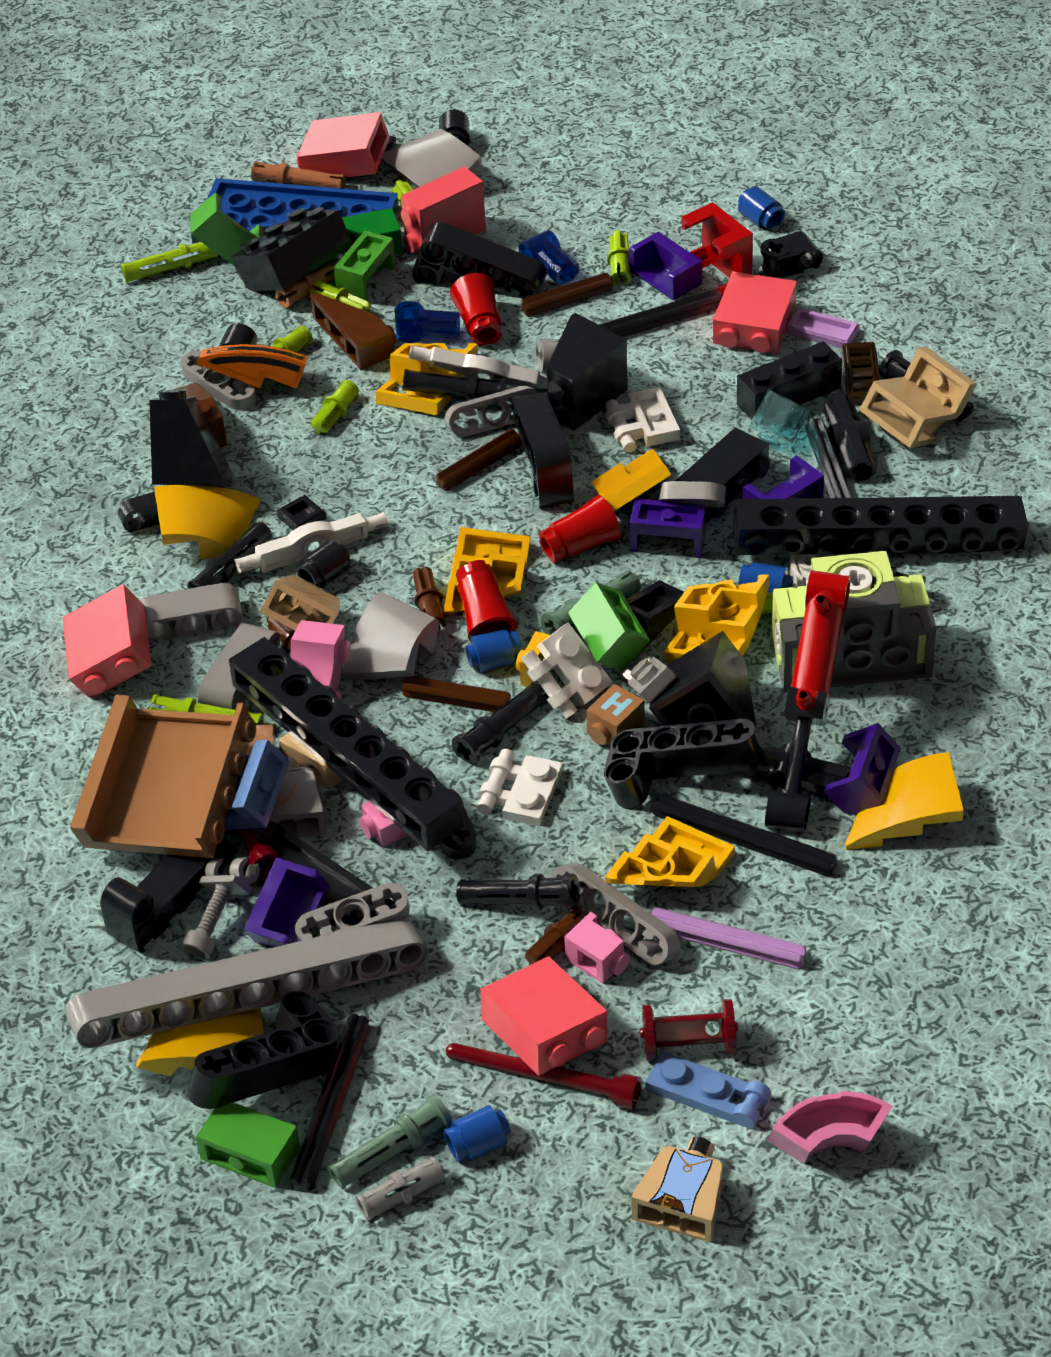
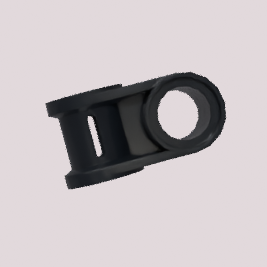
[759,231,823,279]

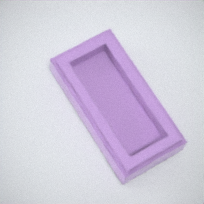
[785,308,860,349]

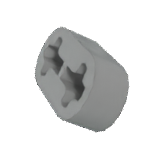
[535,338,559,372]
[659,481,726,508]

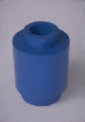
[738,186,785,231]
[738,562,794,592]
[465,629,522,673]
[443,1105,511,1162]

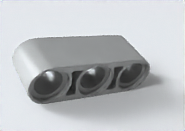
[140,583,243,643]
[198,623,280,710]

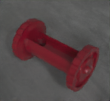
[640,999,738,1061]

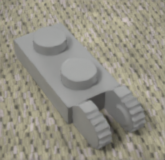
[621,651,677,704]

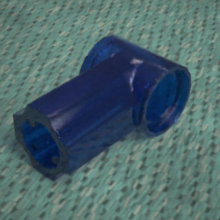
[518,230,579,285]
[394,301,461,343]

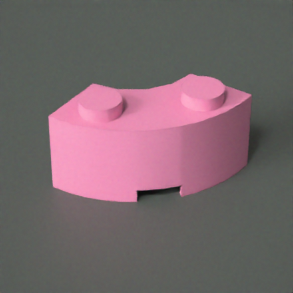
[290,620,350,700]
[767,1091,893,1163]

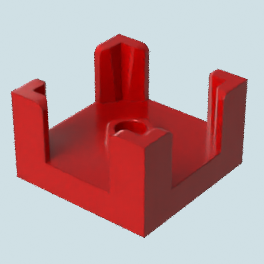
[681,202,753,296]

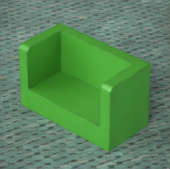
[190,193,264,267]
[334,230,396,301]
[568,581,650,671]
[196,1102,300,1188]

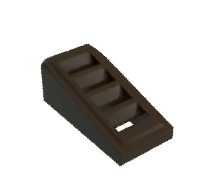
[841,342,882,405]

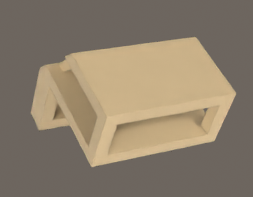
[859,347,977,448]

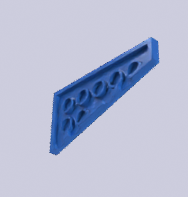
[191,178,399,244]

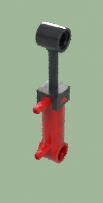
[765,570,851,834]

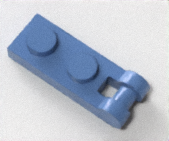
[645,1051,772,1130]

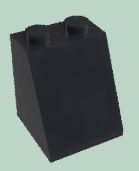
[547,313,628,431]
[149,390,232,485]
[649,631,757,728]

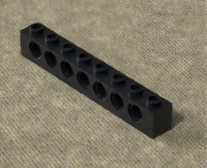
[733,496,1028,555]
[229,637,464,851]

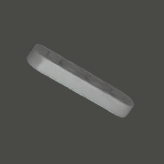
[551,863,680,965]

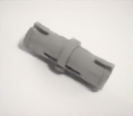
[355,1157,445,1221]

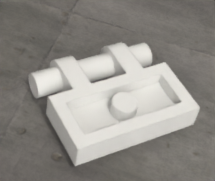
[605,387,680,453]
[521,622,613,719]
[477,749,563,826]

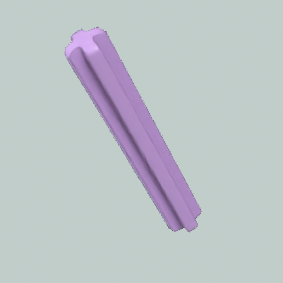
[651,907,806,969]

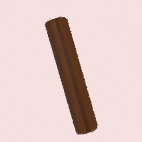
[521,273,613,317]
[435,429,522,491]
[402,676,512,712]

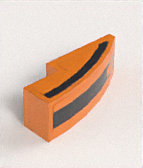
[197,344,308,388]

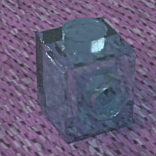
[749,389,810,448]

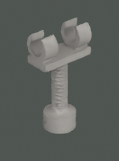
[180,857,260,960]

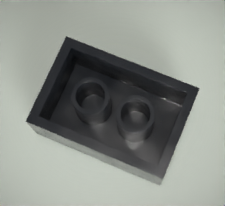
[231,207,353,291]

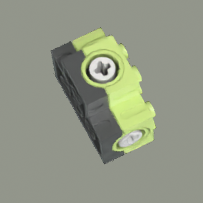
[772,551,936,692]

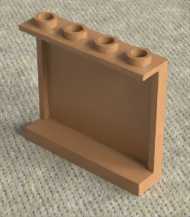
[70,695,256,858]

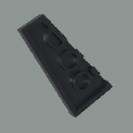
[243,826,397,926]

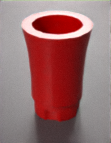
[450,273,502,346]
[538,495,621,563]
[456,560,518,642]

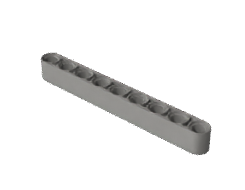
[65,918,429,1048]

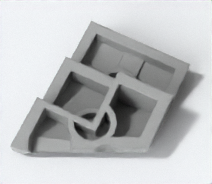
[381,129,482,188]
[342,592,440,680]

